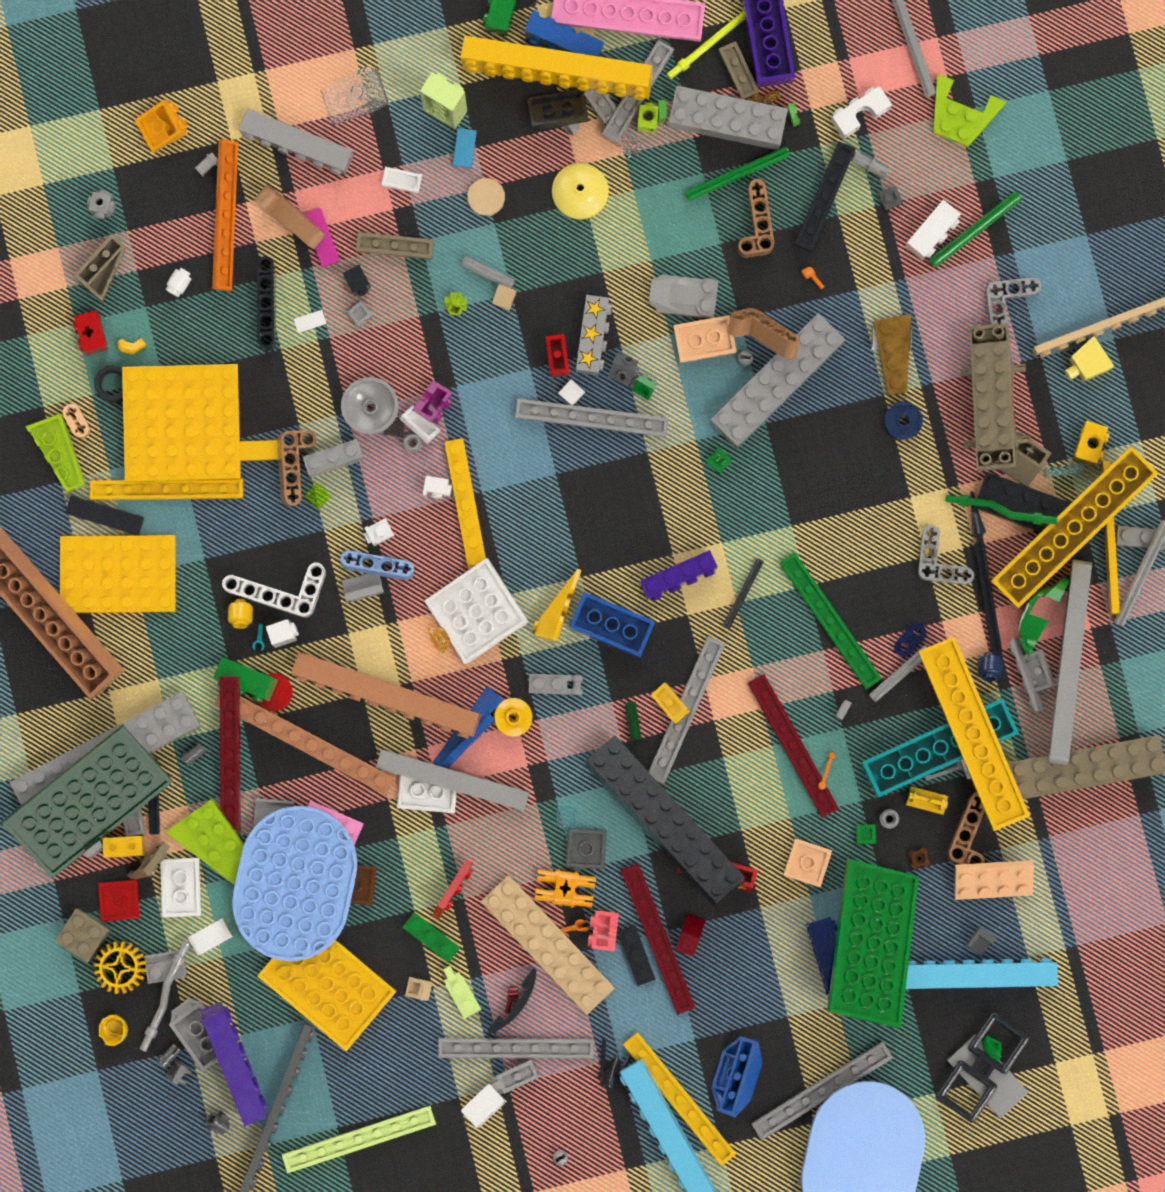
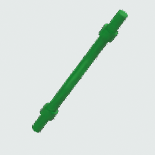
[945,495,1058,525]

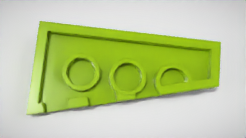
[26,414,86,492]

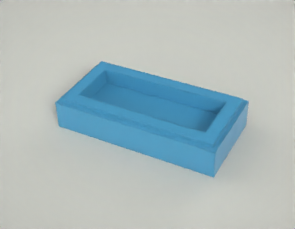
[453,128,477,169]

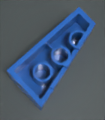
[525,10,604,57]

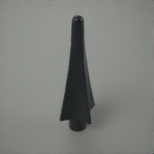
[970,491,986,543]

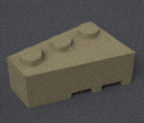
[73,234,126,303]

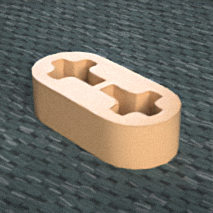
[63,404,90,439]

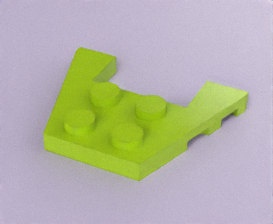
[933,74,1006,148]

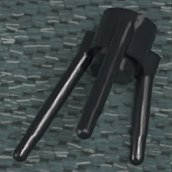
[598,1038,632,1088]

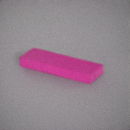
[304,208,340,268]

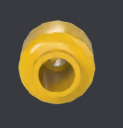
[228,599,253,629]

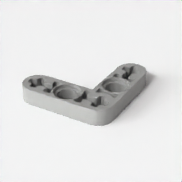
[986,277,1041,325]
[918,525,974,585]

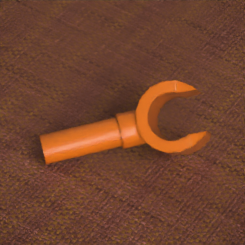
[801,267,825,289]
[561,919,589,933]

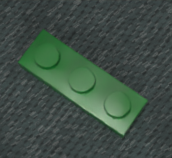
[402,912,460,963]

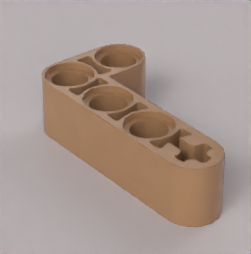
[737,179,774,258]
[254,185,326,249]
[727,308,800,359]
[277,430,317,507]
[947,792,985,865]

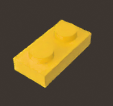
[651,682,690,724]

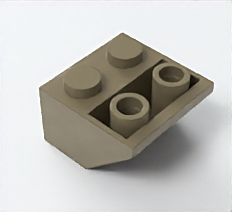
[1000,432,1051,487]

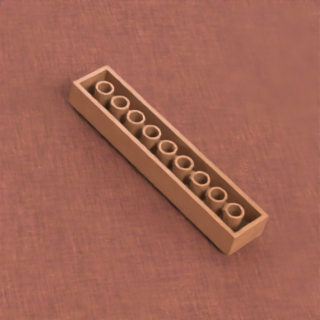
[0,526,125,699]

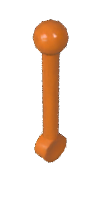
[818,752,835,790]

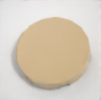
[467,178,505,216]

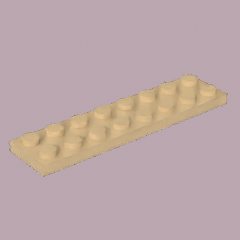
[481,875,615,1015]

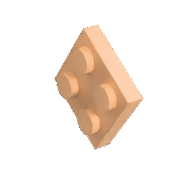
[783,838,832,887]

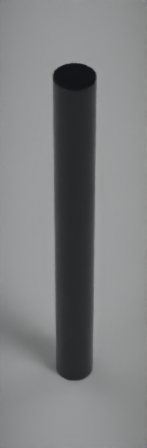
[723,558,764,629]

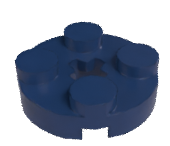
[884,401,923,440]

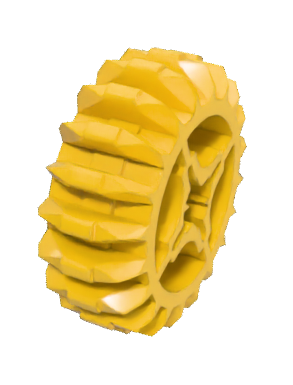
[93,941,146,994]

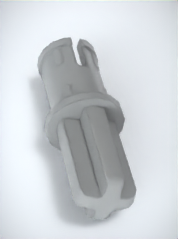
[852,152,890,179]

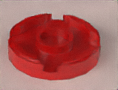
[257,673,293,712]

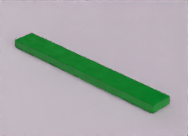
[779,553,882,690]

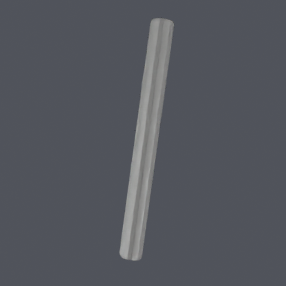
[892,0,936,97]
[1114,520,1165,627]

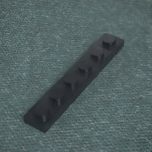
[794,141,856,253]

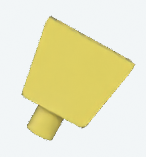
[1065,336,1114,381]

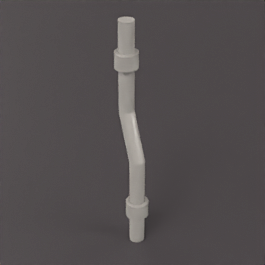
[139,940,191,1052]

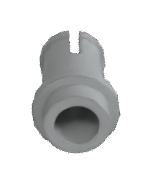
[195,152,218,176]

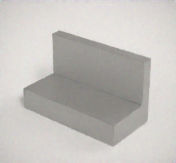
[342,574,384,603]

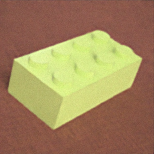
[420,72,467,130]

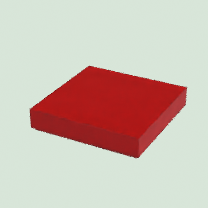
[98,880,140,922]

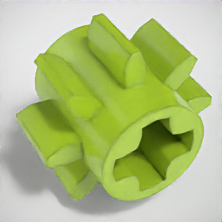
[444,292,467,315]

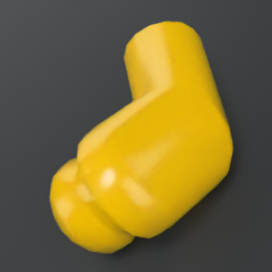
[117,338,147,355]

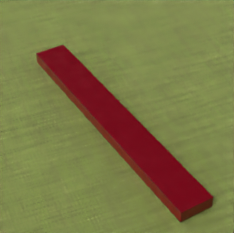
[747,674,839,818]
[219,676,241,830]
[620,863,696,1015]

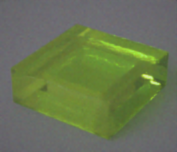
[304,483,332,510]

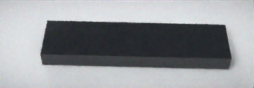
[65,496,145,536]

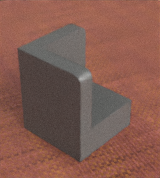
[965,926,996,956]

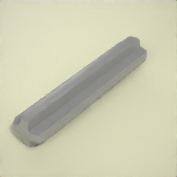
[462,256,515,288]

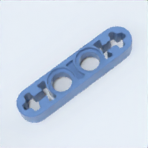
[341,551,414,580]

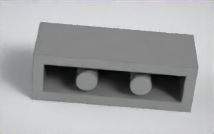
[303,439,365,478]

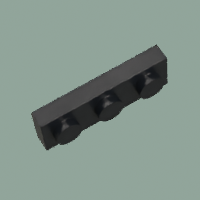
[617,925,656,986]

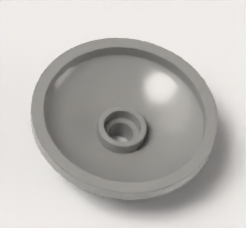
[341,377,399,435]

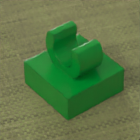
[632,374,657,400]
[706,447,733,474]

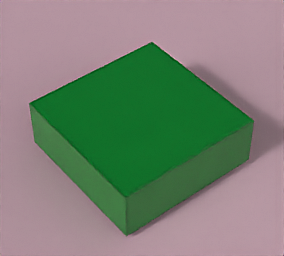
[856,824,876,844]

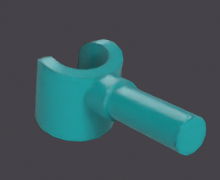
[253,624,265,651]

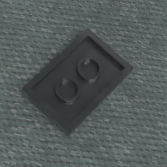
[527,89,589,131]

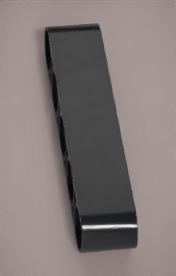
[256,256,276,351]

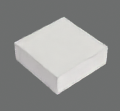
[558,380,585,405]

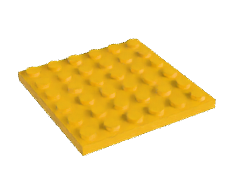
[122,364,241,482]

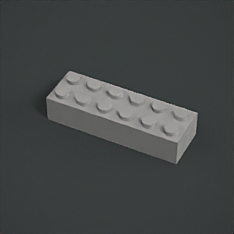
[668,86,788,150]

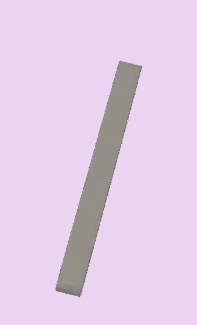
[1048,559,1092,765]

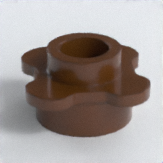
[909,848,930,869]

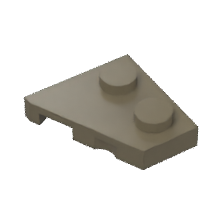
[127,842,170,880]

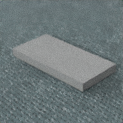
[947,1034,1029,1119]

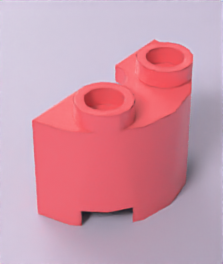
[588,911,619,951]

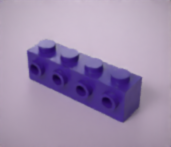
[639,550,718,601]

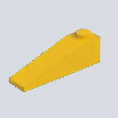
[532,569,581,644]

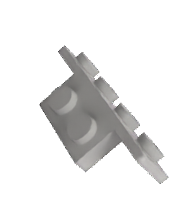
[1009,638,1055,712]

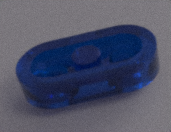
[894,623,926,657]

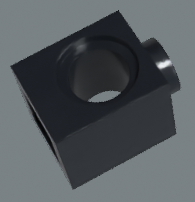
[343,265,371,297]

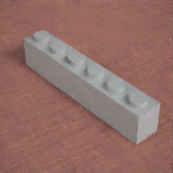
[239,109,354,176]

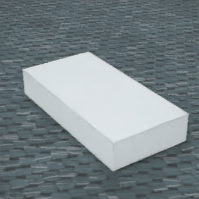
[381,167,422,194]
[400,405,441,444]

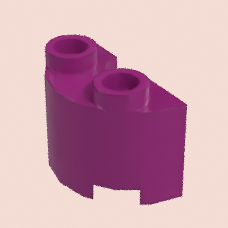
[413,380,453,424]

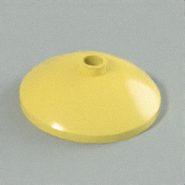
[552,163,609,220]

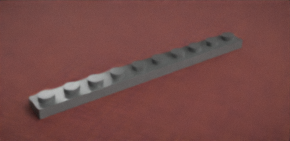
[239,1024,315,1192]

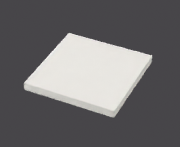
[425,558,529,665]

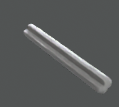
[869,646,927,702]

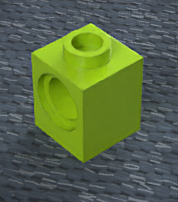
[637,103,659,133]

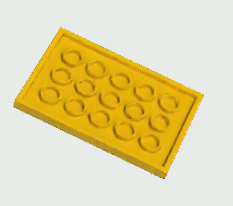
[60,535,176,613]
[258,940,397,1051]

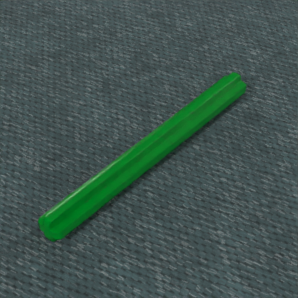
[685,147,790,201]
[929,192,1022,268]

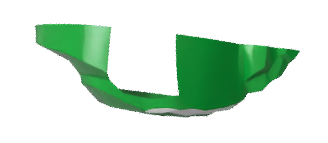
[1018,577,1070,657]

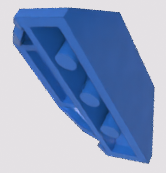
[711,1036,762,1117]

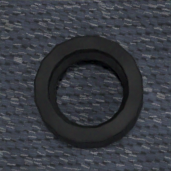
[94,365,123,403]

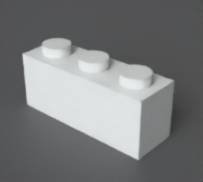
[905,200,961,261]

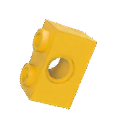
[1073,421,1110,466]
[103,836,145,858]

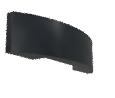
[487,968,537,1034]

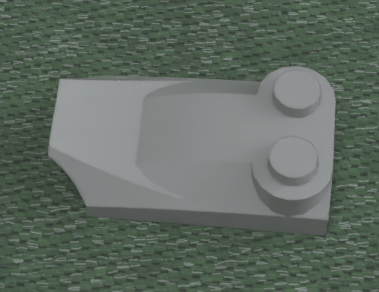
[649,275,718,319]
[169,998,218,1072]

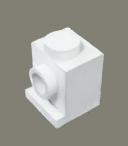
[423,476,452,499]

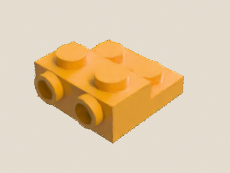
[135,100,188,153]

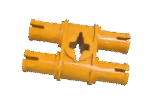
[534,869,596,908]

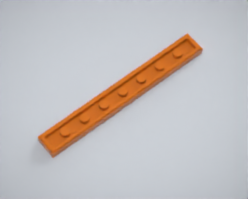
[212,139,238,292]

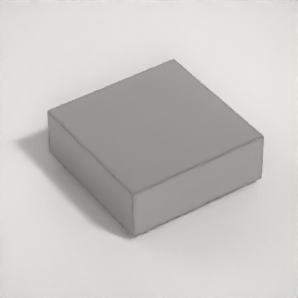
[346,301,373,328]
[835,700,851,721]
[84,841,103,858]

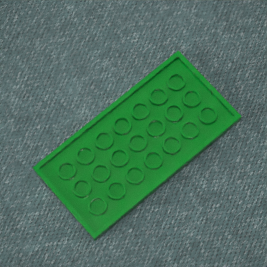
[827,859,919,1029]

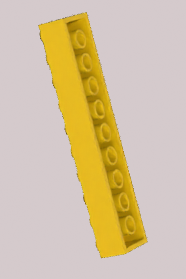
[461,36,653,100]
[991,446,1159,608]

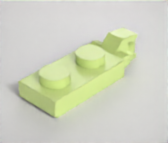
[443,966,481,1019]

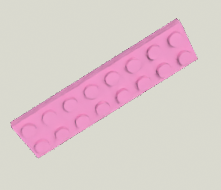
[552,0,705,42]

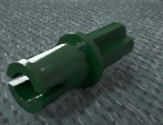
[625,702,642,740]

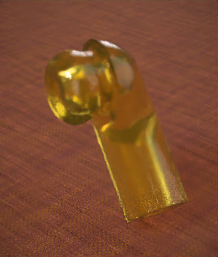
[751,89,780,104]

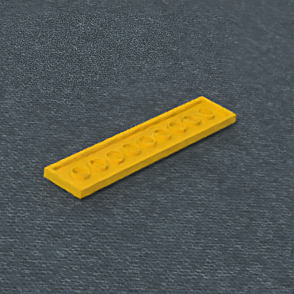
[918,637,1030,831]

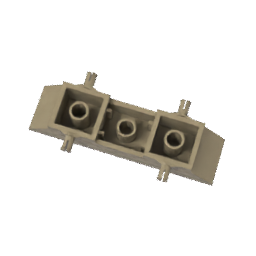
[960,323,1030,471]

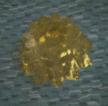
[428,627,451,654]

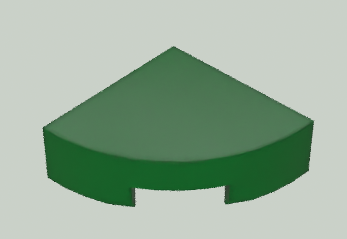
[982,1035,1001,1061]

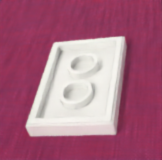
[397,775,457,813]
[160,858,201,918]

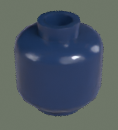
[978,652,1003,682]

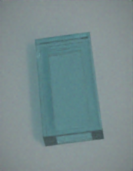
[1043,464,1084,478]

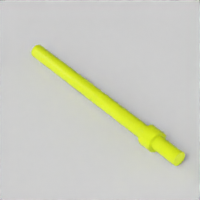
[667,11,745,79]

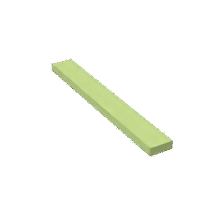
[282,1106,436,1173]

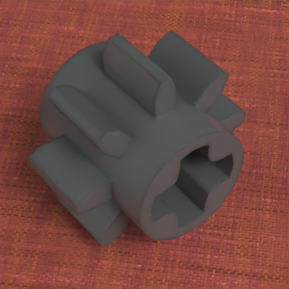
[206,1110,230,1136]

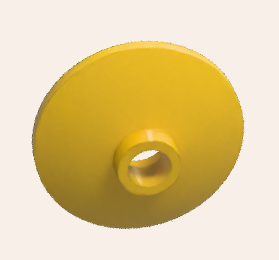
[494,698,532,737]

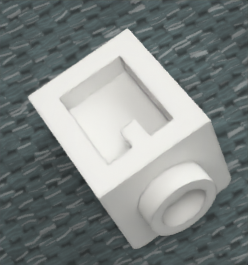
[363,518,394,546]

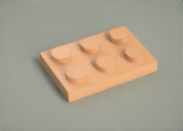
[673,315,737,363]

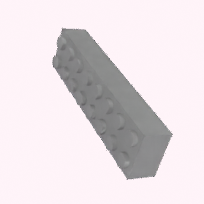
[710,313,846,450]

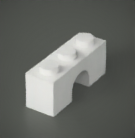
[831,86,892,140]

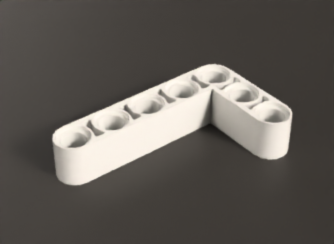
[222,562,326,618]

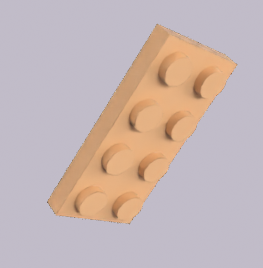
[954,860,1034,900]

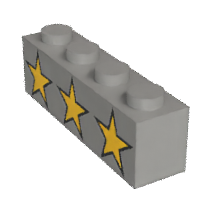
[576,295,612,376]

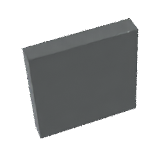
[566,828,607,870]

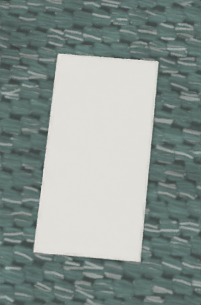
[294,310,327,333]

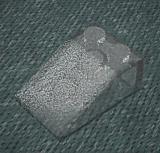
[321,66,389,125]

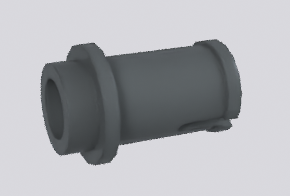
[181,742,206,766]
[158,1043,182,1069]

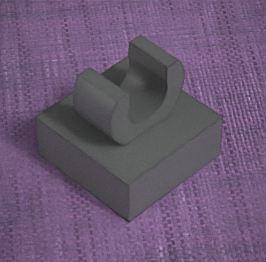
[878,186,903,211]
[165,1059,191,1085]

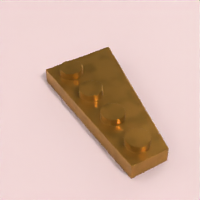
[873,314,911,396]

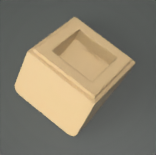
[492,284,517,311]
[405,977,432,1001]

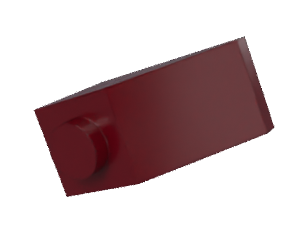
[674,914,706,957]

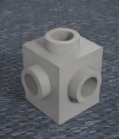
[87,190,116,219]

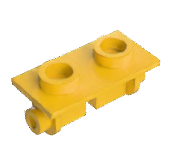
[906,786,948,815]

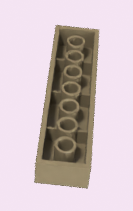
[1008,735,1165,799]

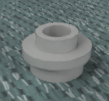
[403,434,422,453]
[880,809,899,829]

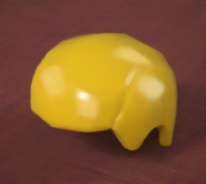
[99,1015,128,1046]

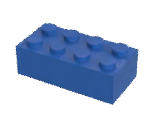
[569,592,655,659]

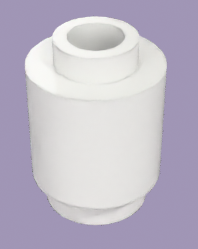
[165,268,192,297]

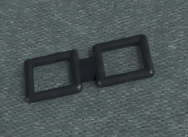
[935,1012,1030,1123]

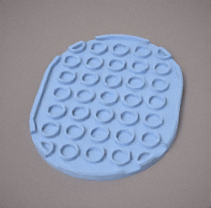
[232,806,357,961]
[801,1081,925,1192]

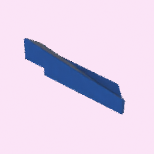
[433,687,503,769]

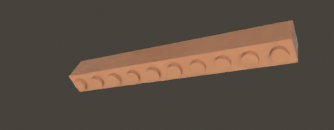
[291,652,482,739]
[214,694,395,795]

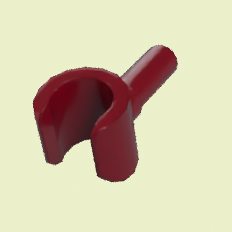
[505,986,518,1014]

